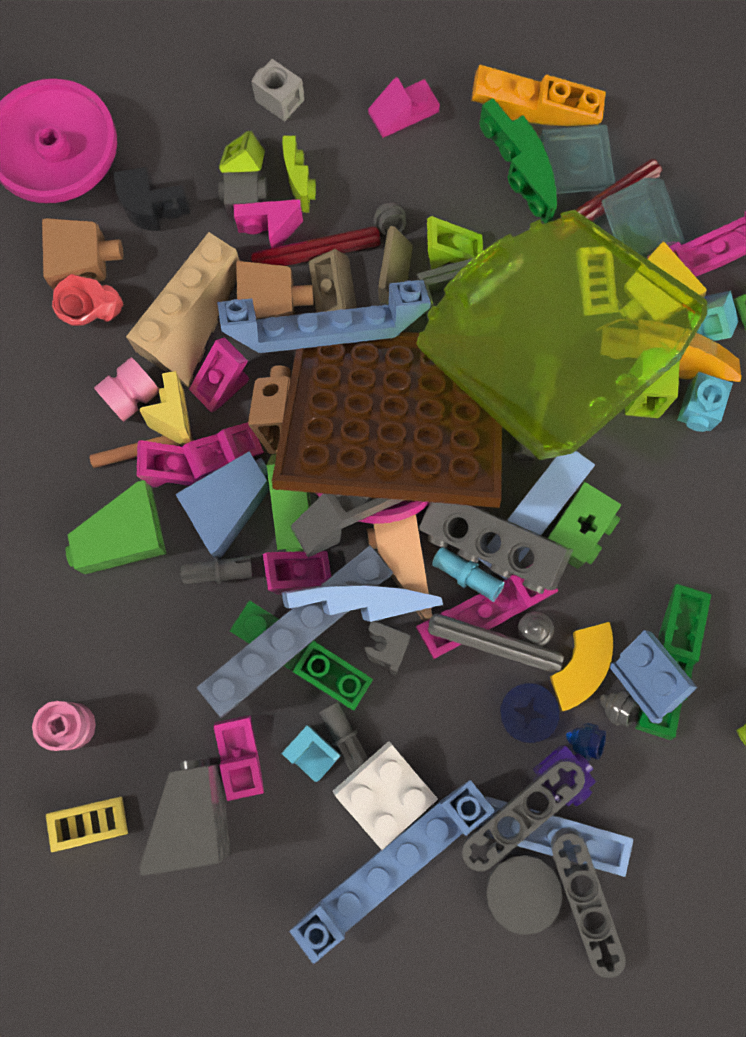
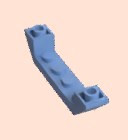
[217,280,431,353]
[289,780,495,964]

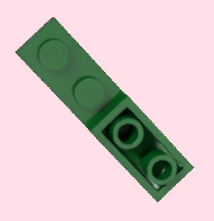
[480,98,557,225]
[229,600,373,711]

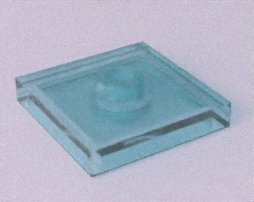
[541,125,615,194]

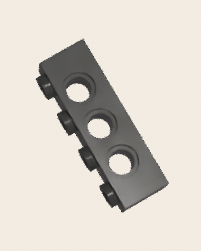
[418,502,573,594]

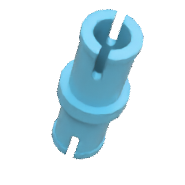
[432,547,505,602]

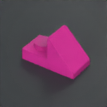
[368,77,440,138]
[233,199,303,248]
[189,338,249,413]
[137,440,205,487]
[263,551,331,595]

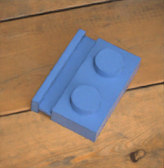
[610,630,698,723]

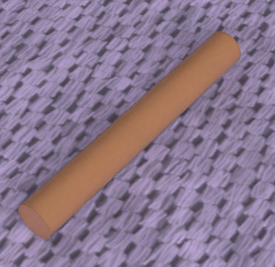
[90,429,194,468]

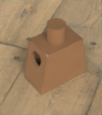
[42,219,124,291]
[236,261,314,319]
[248,366,291,454]

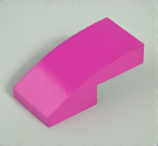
[182,422,264,479]
[213,715,264,801]

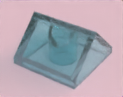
[602,177,685,263]

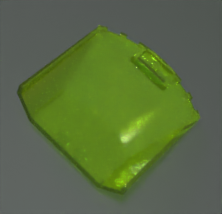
[417,210,708,460]

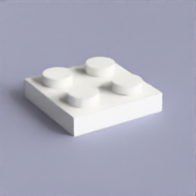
[333,741,438,850]

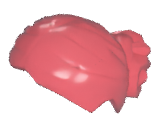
[52,274,123,326]

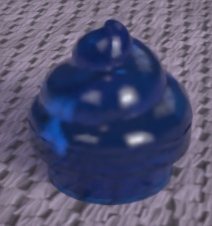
[566,723,606,761]

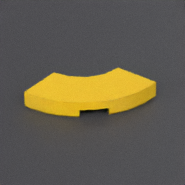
[550,622,613,712]

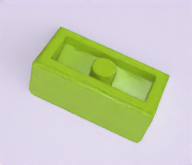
[219,130,265,173]

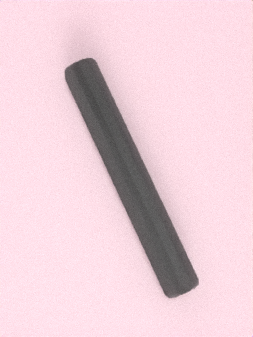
[428,613,563,673]

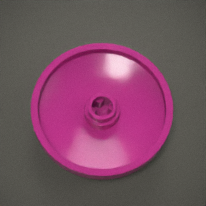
[0,79,117,203]

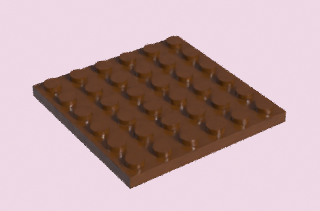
[272,332,503,508]

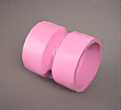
[94,357,159,422]
[32,701,96,751]

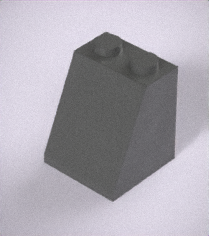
[140,758,231,876]

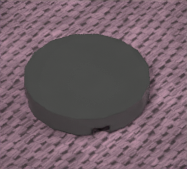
[486,854,563,935]

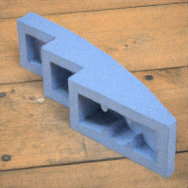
[479,444,595,580]
[282,585,443,622]

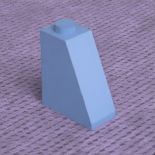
[176,451,270,558]

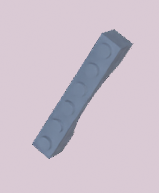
[196,546,393,718]

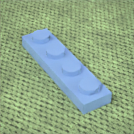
[477,796,633,877]

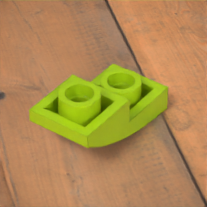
[283,136,316,213]

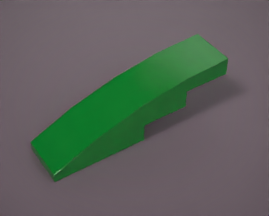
[635,584,711,740]

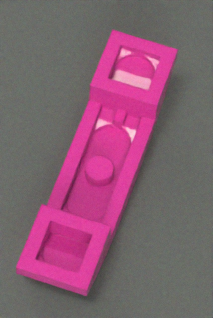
[647,211,746,277]
[416,565,558,659]

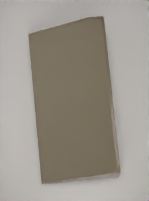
[378,226,413,304]
[308,249,357,312]

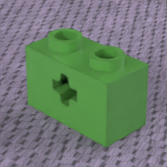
[548,482,621,569]

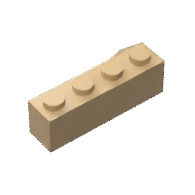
[126,232,239,388]

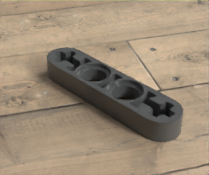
[462,759,585,871]
[550,828,626,978]

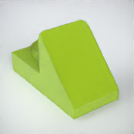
[427,216,483,269]

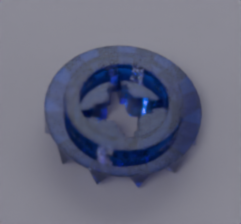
[500,683,559,743]

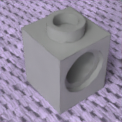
[252,59,305,122]

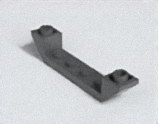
[291,494,403,557]

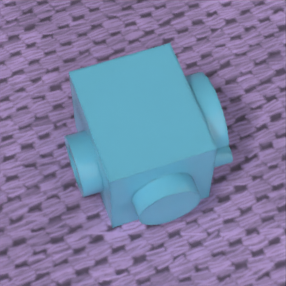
[677,372,733,432]

